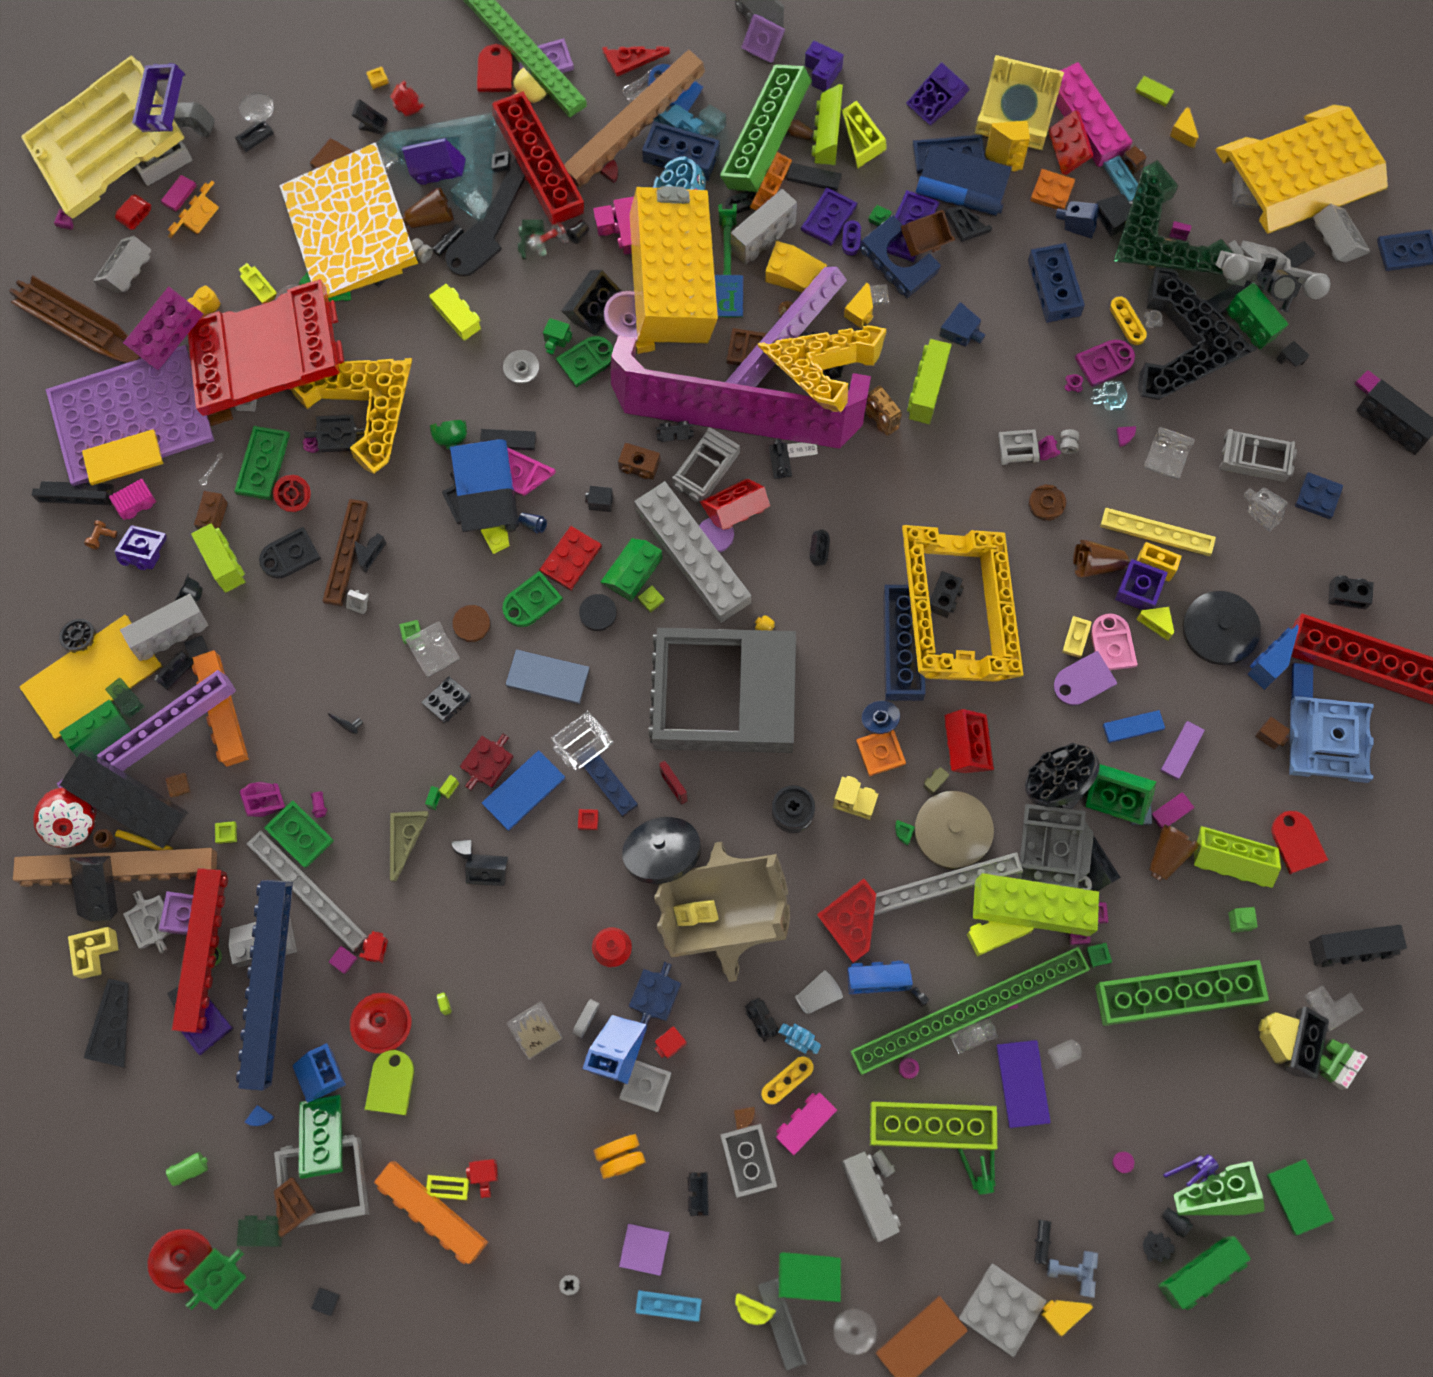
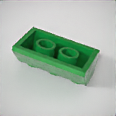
[600,538,663,602]
[59,700,132,757]
[1086,764,1157,825]

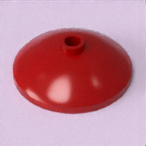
[350,993,412,1053]
[148,1229,212,1293]

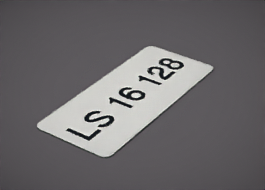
[787,442,818,458]

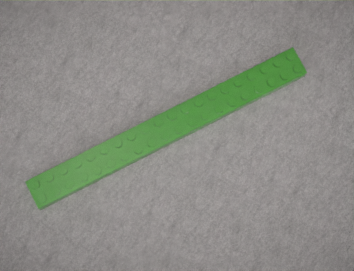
[463,0,587,118]
[850,947,1090,1075]

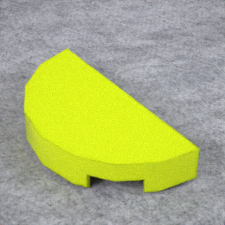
[735,1293,776,1325]

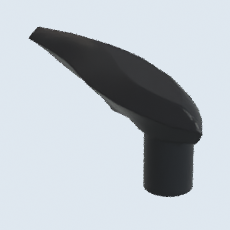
[328,713,363,734]

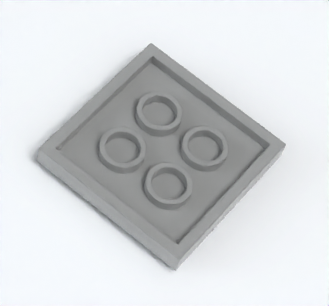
[958,1263,1047,1357]

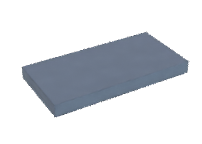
[505,650,590,704]

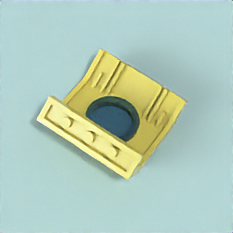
[975,55,1064,150]

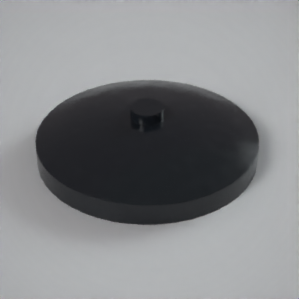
[1183,591,1261,665]
[622,817,701,884]

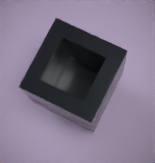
[585,486,613,512]

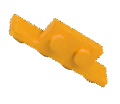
[168,181,219,239]

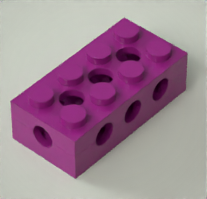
[123,286,203,370]

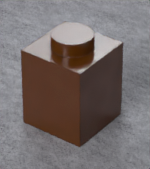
[1255,717,1290,750]

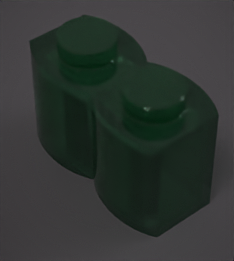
[236,1216,282,1247]

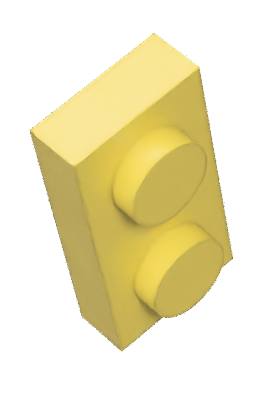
[1062,616,1092,658]

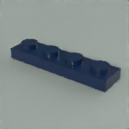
[576,745,638,817]

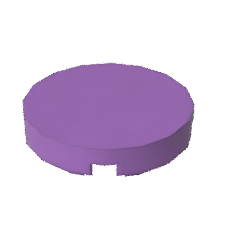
[699,517,734,552]

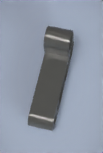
[174,102,215,137]

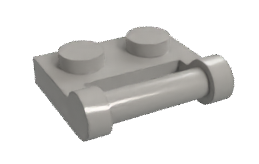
[998,429,1039,465]

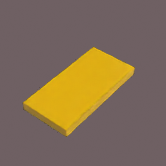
[82,429,163,485]

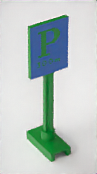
[714,204,743,317]

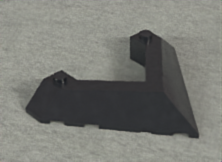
[1138,266,1257,400]

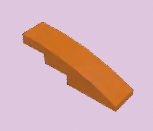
[750,152,792,211]

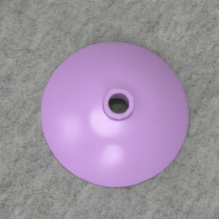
[604,291,638,341]

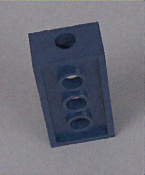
[642,122,720,181]
[1028,243,1085,323]

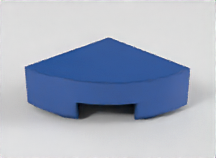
[245,1105,275,1126]

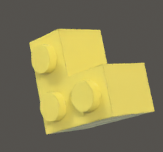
[833,776,878,820]
[68,927,119,979]

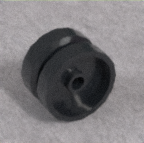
[772,785,815,833]

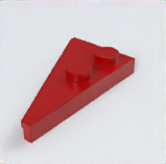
[602,46,670,77]

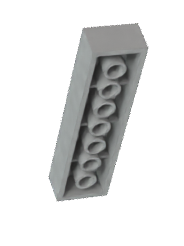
[634,481,751,623]

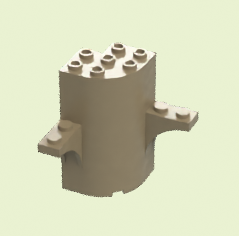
[655,842,790,982]

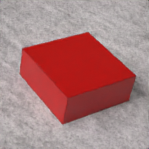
[578,809,599,830]

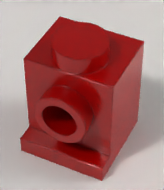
[359,931,388,964]

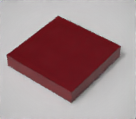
[659,760,688,805]

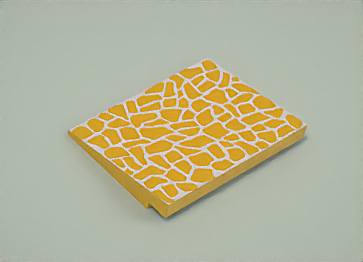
[280,142,418,298]

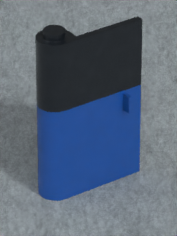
[450,439,519,532]

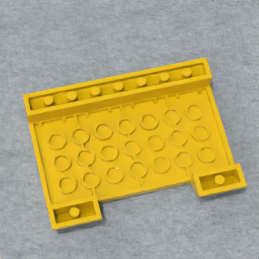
[1215,105,1388,234]

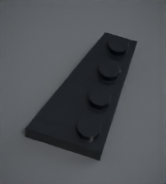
[83,978,129,1068]

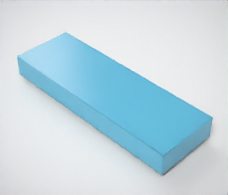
[1103,156,1146,202]

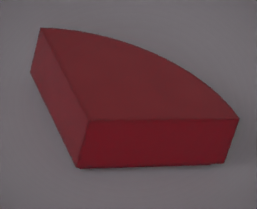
[601,159,618,183]

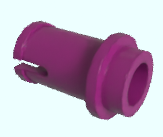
[310,792,327,818]

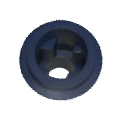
[518,512,547,533]

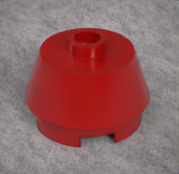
[390,80,425,117]
[273,475,311,512]
[592,927,632,967]

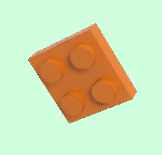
[1030,169,1075,210]
[856,730,906,777]

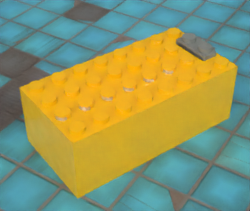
[630,186,718,343]

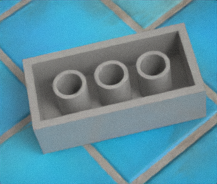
[731,189,797,265]
[120,594,209,661]

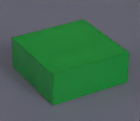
[425,786,441,810]
[1086,943,1112,968]

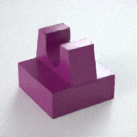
[1038,435,1061,461]

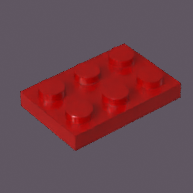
[1048,110,1094,175]
[539,526,602,591]

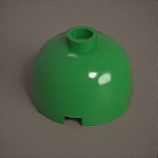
[430,420,467,450]

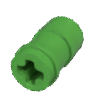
[166,1152,208,1186]

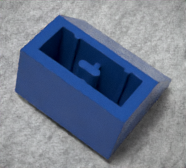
[292,1043,346,1103]

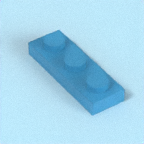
[636,1291,702,1321]

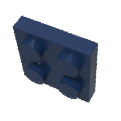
[1295,472,1344,519]

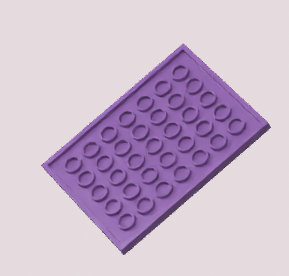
[46,345,215,486]

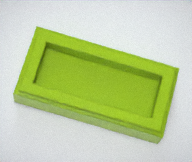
[1135,76,1174,107]

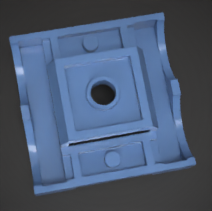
[1289,696,1374,783]

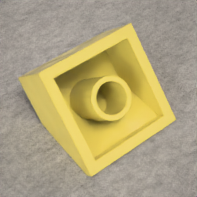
[1258,1012,1300,1064]

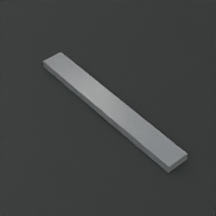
[247,830,368,952]
[874,852,1023,916]

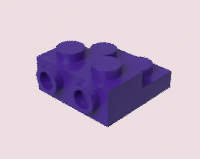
[115,525,167,570]

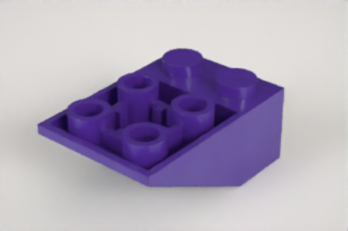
[906,62,970,126]

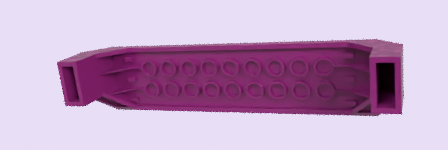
[611,335,871,449]

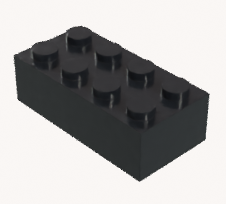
[1356,379,1433,455]
[1309,924,1407,968]

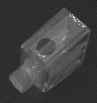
[1243,488,1288,532]

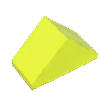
[1136,607,1174,641]

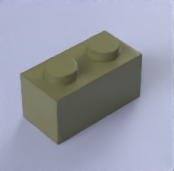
[924,767,949,795]

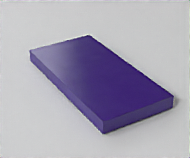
[886,190,939,262]
[996,1040,1051,1128]

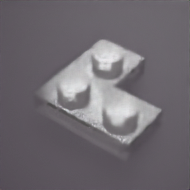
[1304,985,1363,1032]

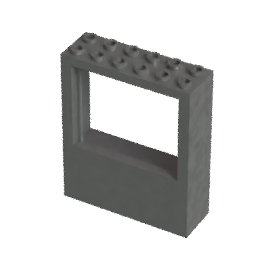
[649,628,796,753]

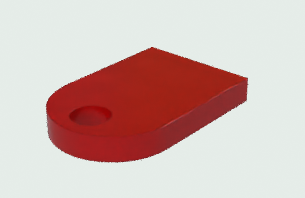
[477,44,513,92]
[1271,811,1328,874]

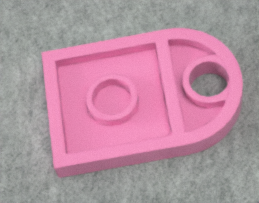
[1091,614,1137,671]

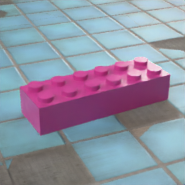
[1055,62,1132,168]

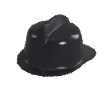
[175,573,203,602]

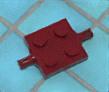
[459,733,514,791]

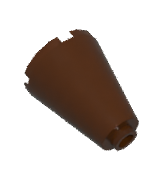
[402,187,454,228]
[1073,540,1129,578]
[1149,824,1200,882]

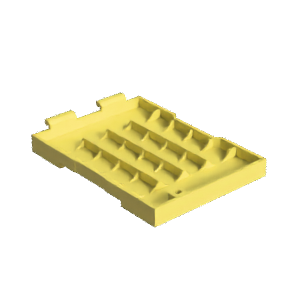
[21,55,184,219]

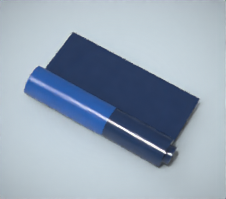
[916,145,1012,216]

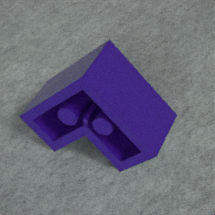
[805,40,844,92]

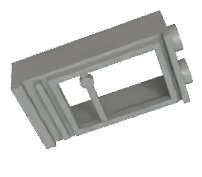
[672,427,740,502]
[1219,429,1297,482]

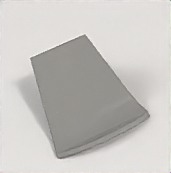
[795,970,843,1014]

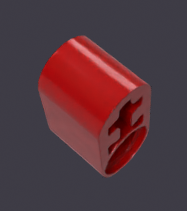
[115,194,151,230]

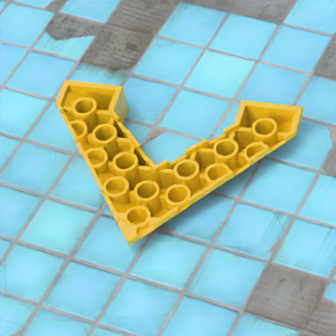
[758,326,886,412]
[290,358,412,474]

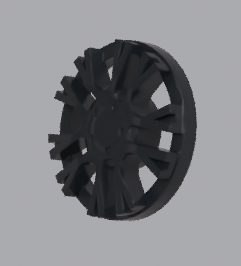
[59,619,96,653]

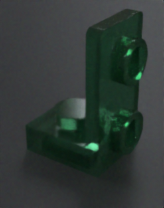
[518,219,545,259]
[105,678,145,718]

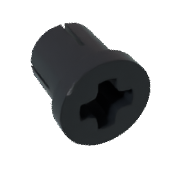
[566,220,590,244]

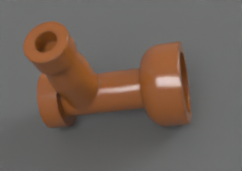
[84,521,118,550]

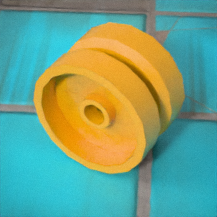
[593,1134,646,1179]

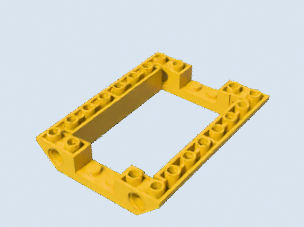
[902,525,1023,682]

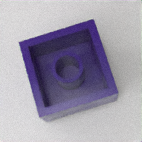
[1115,559,1168,610]

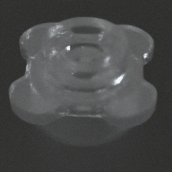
[1144,310,1163,328]

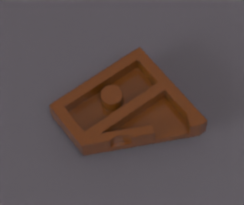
[727,328,767,365]
[274,1177,316,1238]

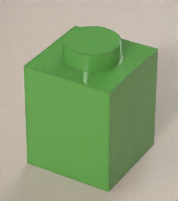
[1228,907,1258,933]

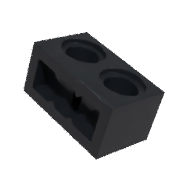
[929,571,964,618]
[1328,575,1374,610]

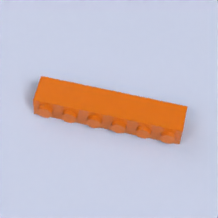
[192,650,249,767]
[374,1161,488,1264]

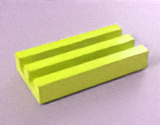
[426,1175,470,1200]

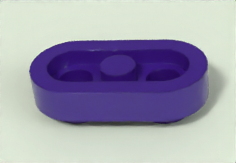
[842,220,861,255]

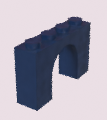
[859,215,941,299]

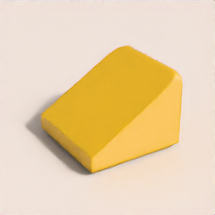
[636,341,655,354]

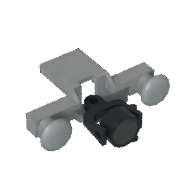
[1216,241,1331,313]

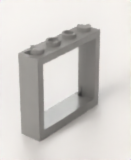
[274,1135,369,1227]

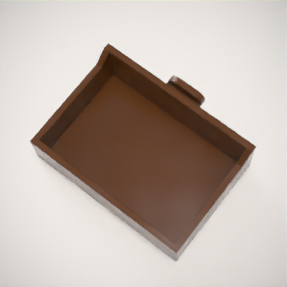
[900,210,956,257]

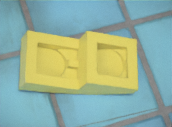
[673,900,719,926]

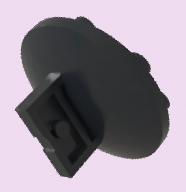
[1025,743,1100,809]

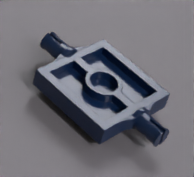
[629,962,682,1029]

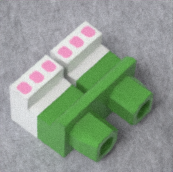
[1319,1039,1367,1090]

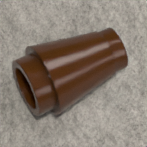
[787,119,814,141]
[93,829,116,849]

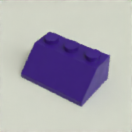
[402,138,466,185]

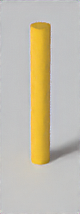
[115,829,173,850]

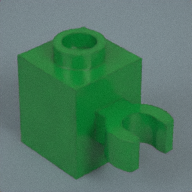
[543,318,572,355]

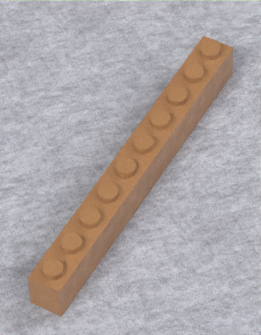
[564,49,705,188]
[13,848,217,887]

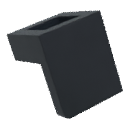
[1276,341,1310,367]

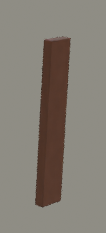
[322,499,368,606]

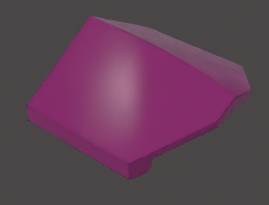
[239,782,285,817]

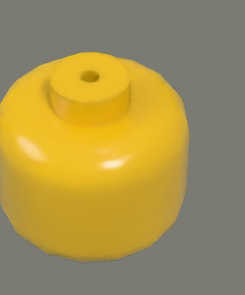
[754,615,775,631]

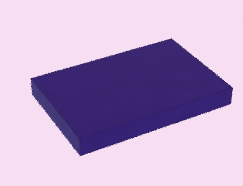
[801,188,858,246]

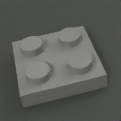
[619,1060,672,1113]

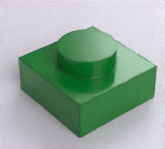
[868,205,892,226]

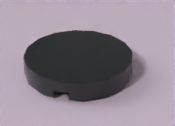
[579,594,617,631]

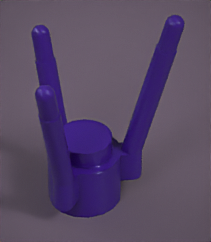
[1164,1155,1219,1187]

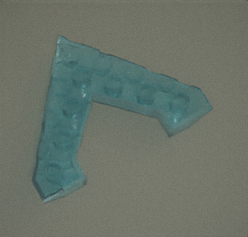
[376,113,496,221]

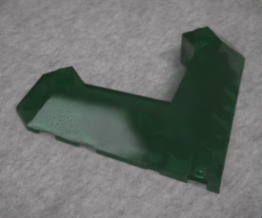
[1114,160,1233,275]

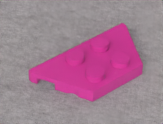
[507,447,556,496]

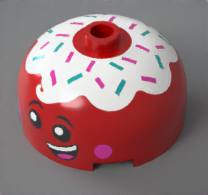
[33,788,97,848]

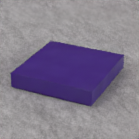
[181,999,233,1055]

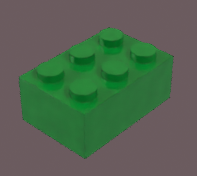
[1226,282,1289,350]

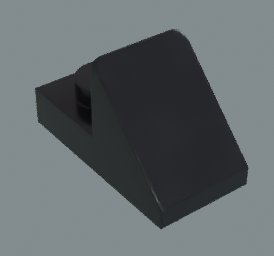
[351,99,388,134]
[354,533,387,573]

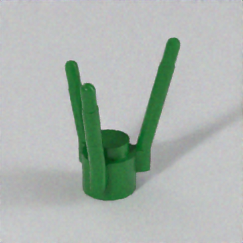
[958,1149,996,1195]

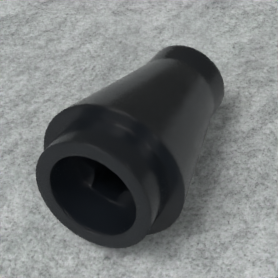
[1161,1207,1193,1238]

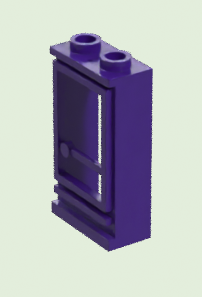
[132,63,185,132]

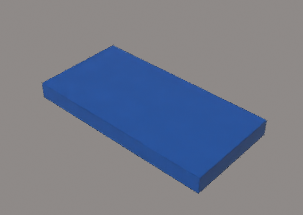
[482,750,565,831]

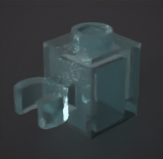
[697,104,726,137]
[1091,381,1128,410]

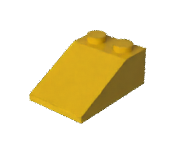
[765,241,827,293]

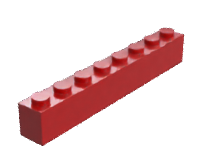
[172,868,228,1033]

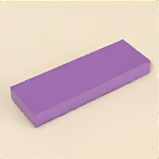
[1160,721,1205,780]

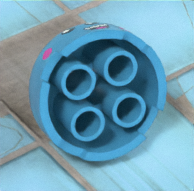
[653,157,705,190]

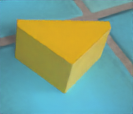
[1170,108,1198,148]

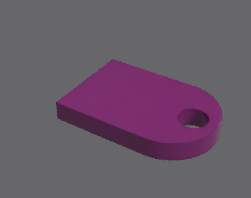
[1075,340,1135,387]

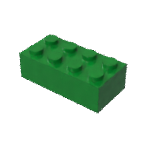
[1158,1237,1251,1310]

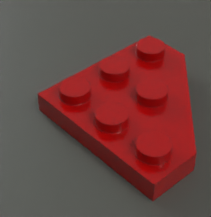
[817,878,877,963]

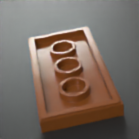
[875,1296,968,1377]

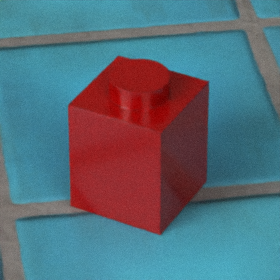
[654,1026,687,1059]

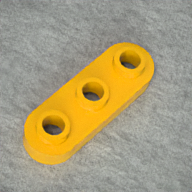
[1110,297,1147,345]
[762,1057,813,1105]

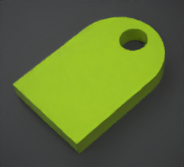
[365,1050,414,1115]

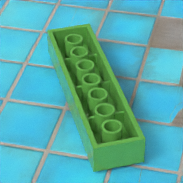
[720,65,811,192]
[1095,960,1269,1026]

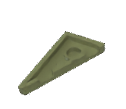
[390,811,429,882]

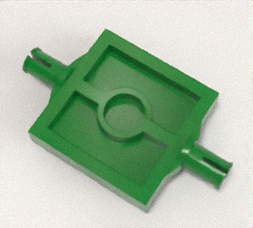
[184,1248,246,1310]

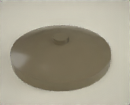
[914,791,994,869]

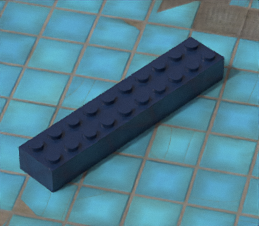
[236,880,293,1091]

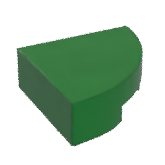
[895,820,915,846]

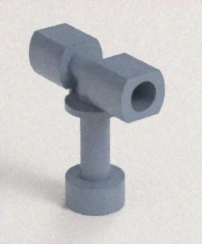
[1047,1251,1098,1297]

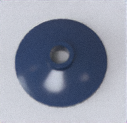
[862,701,900,734]

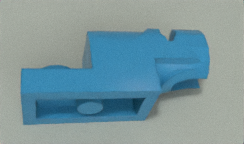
[653,105,704,135]

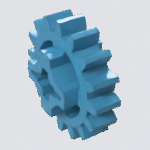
[779,1023,821,1054]

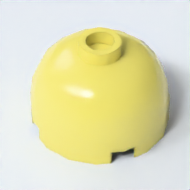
[514,67,547,103]

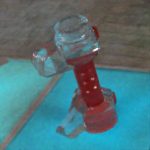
[527,222,568,257]

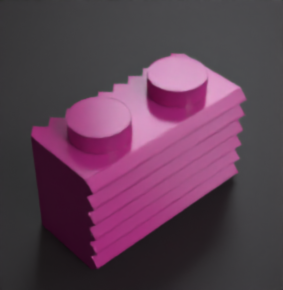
[109,479,157,520]

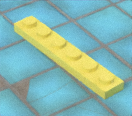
[1100,508,1216,556]

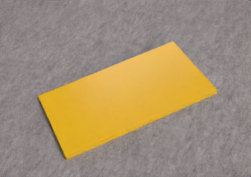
[19,615,163,740]

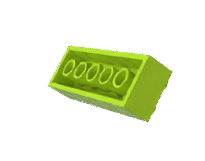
[973,873,1099,936]
[870,1102,997,1150]

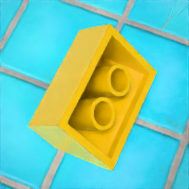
[985,121,1030,171]

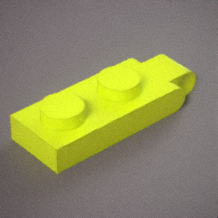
[238,263,277,304]

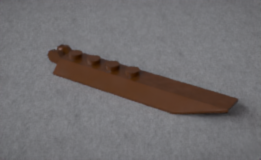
[9,275,140,363]

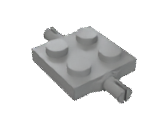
[123,891,172,954]

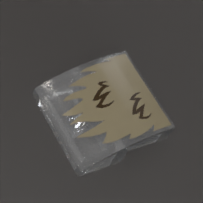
[507,1001,563,1060]

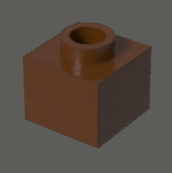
[1122,145,1147,174]

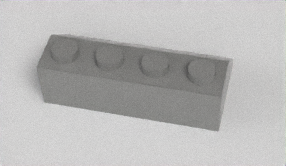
[841,1152,901,1242]

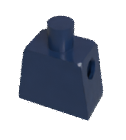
[1055,201,1098,239]
[939,302,986,347]

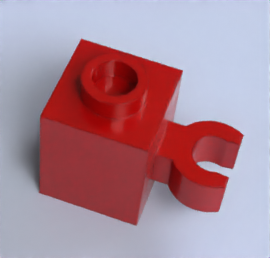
[466,1159,498,1198]

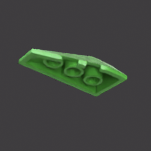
[1173,1161,1265,1215]

